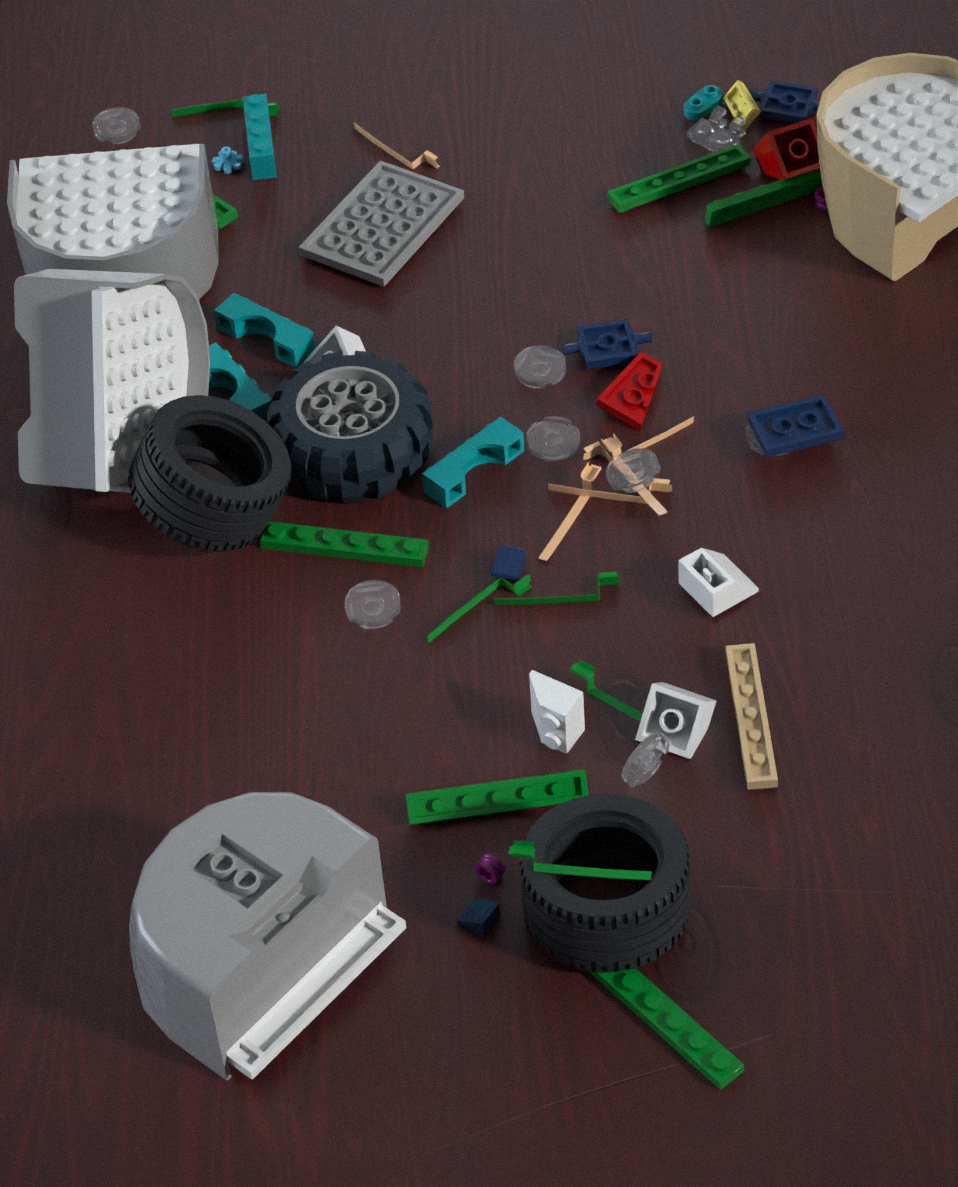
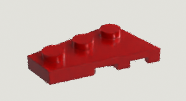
[596,352,663,431]

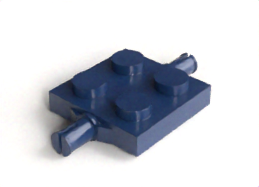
[749,80,820,124]
[563,319,652,370]

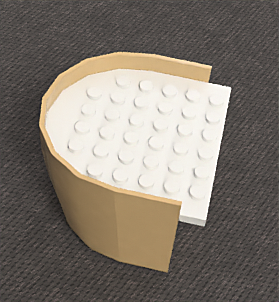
[816,53,958,281]

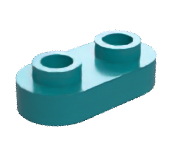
[684,85,723,121]

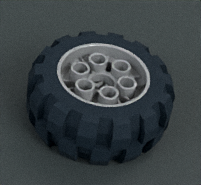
[267,351,434,503]

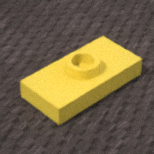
[723,80,761,130]

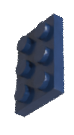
[748,395,844,458]

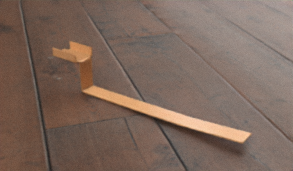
[354,123,440,169]
[583,416,694,464]
[601,434,668,516]
[538,462,601,561]
[548,478,672,504]

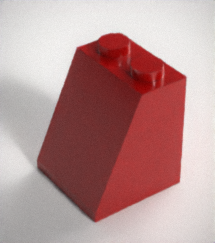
[753,118,820,180]

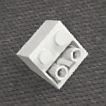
[679,548,759,617]

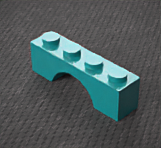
[243,94,277,180]
[214,293,316,368]
[209,342,272,422]
[422,417,525,509]

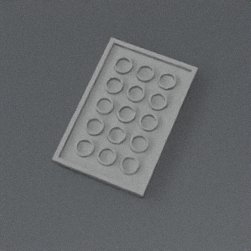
[299,161,464,287]

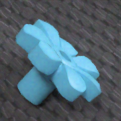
[212,147,243,174]

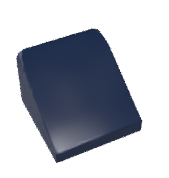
[491,545,526,580]
[457,900,501,937]

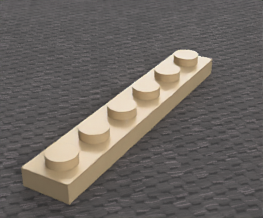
[726,643,778,790]

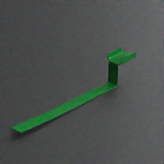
[171,99,279,117]
[495,572,620,605]
[427,574,533,643]
[569,659,643,722]
[508,841,652,880]

